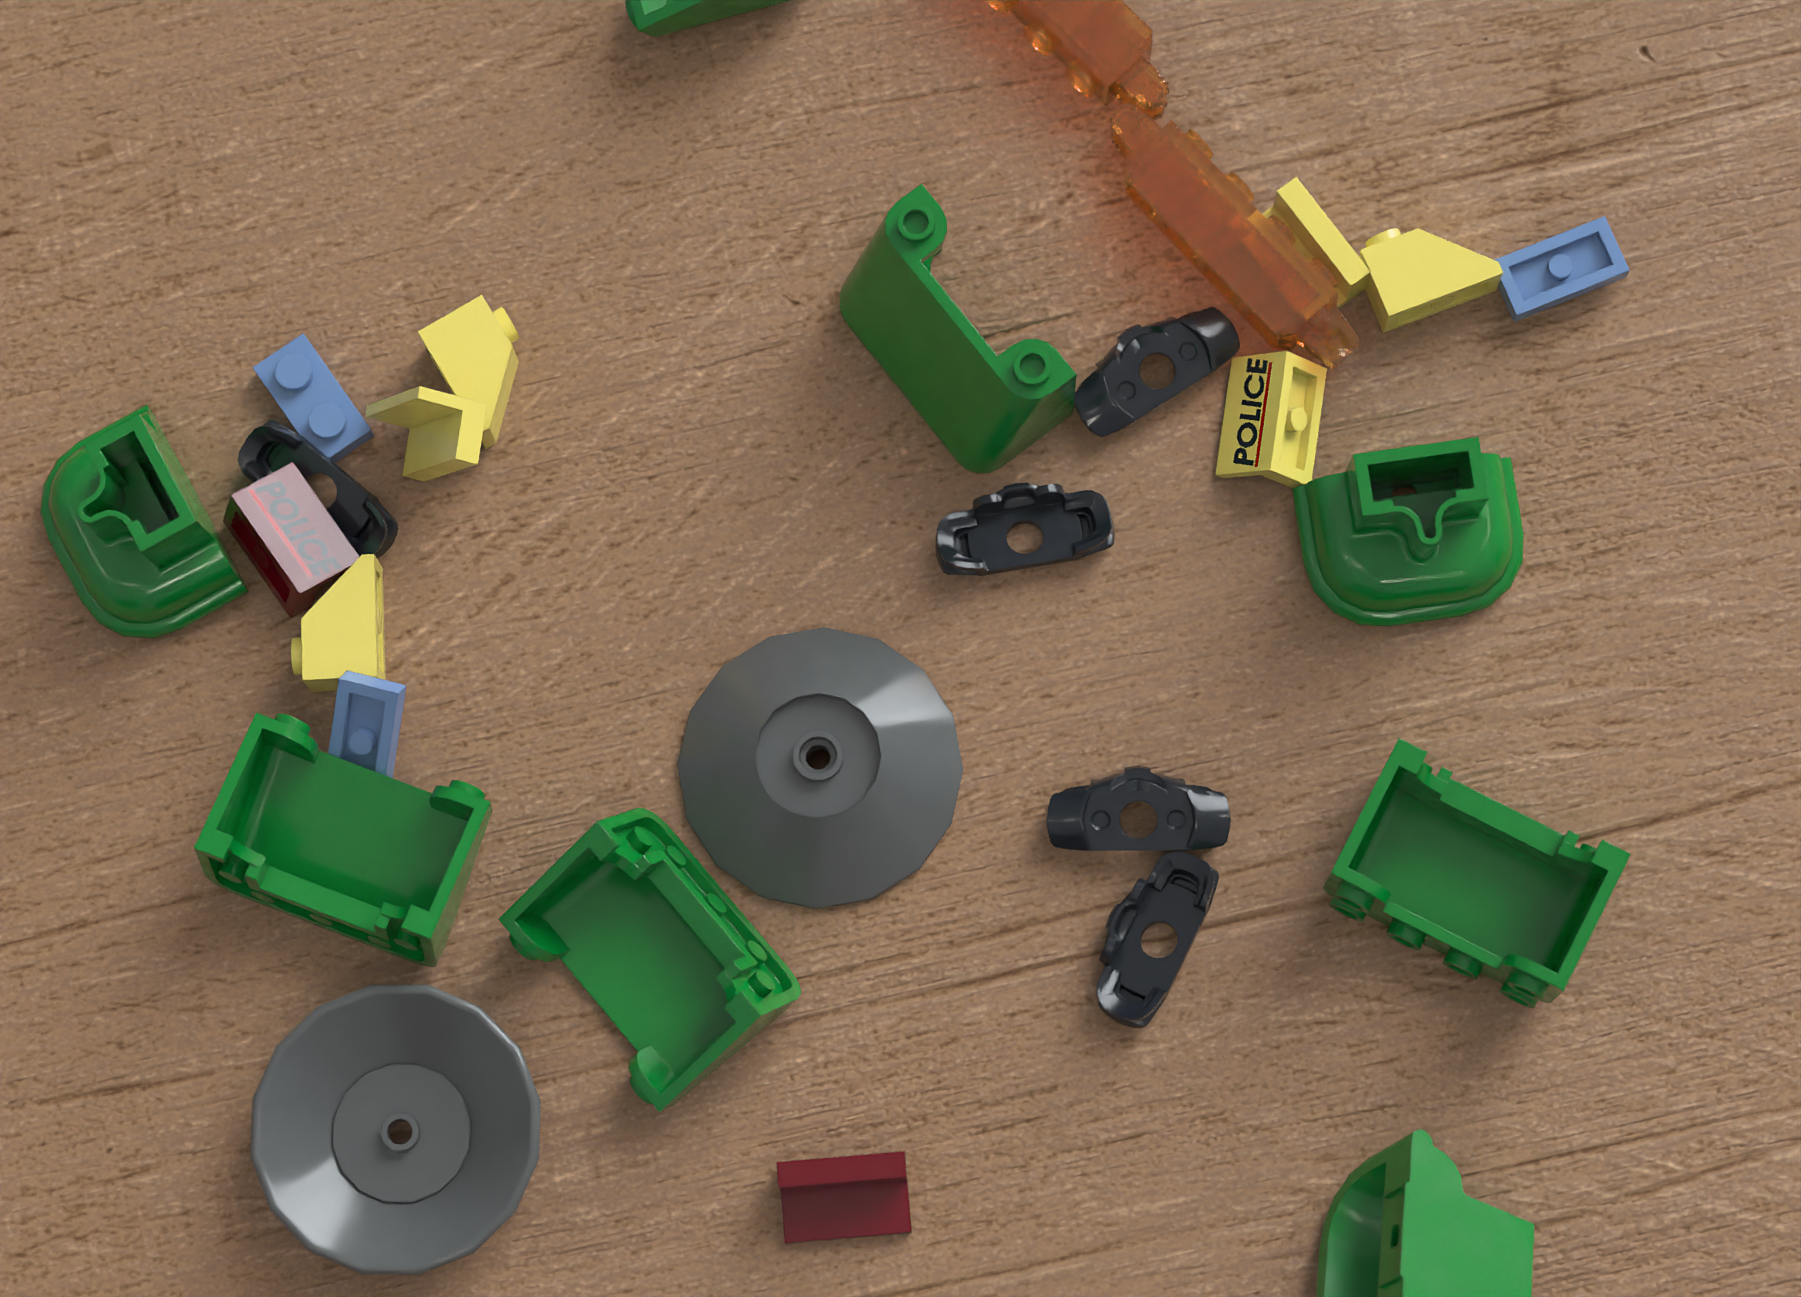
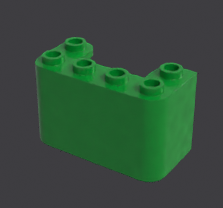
[1323,738,1631,1008]

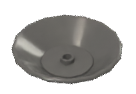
[677,627,963,909]
[250,984,541,1275]

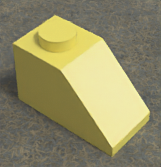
[1359,228,1503,333]
[418,295,520,449]
[291,554,386,692]

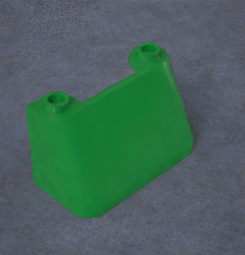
[839,183,1077,474]
[194,712,492,967]
[498,808,801,1112]

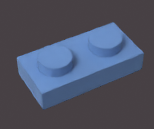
[1495,216,1630,322]
[253,333,374,463]
[328,670,407,778]

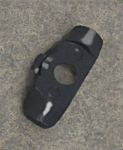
[1074,307,1240,437]
[238,420,399,559]
[936,482,1115,576]
[1047,766,1231,851]
[1096,851,1219,1029]

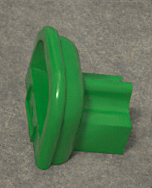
[40,404,248,639]
[1292,437,1524,627]
[1316,1129,1534,1297]

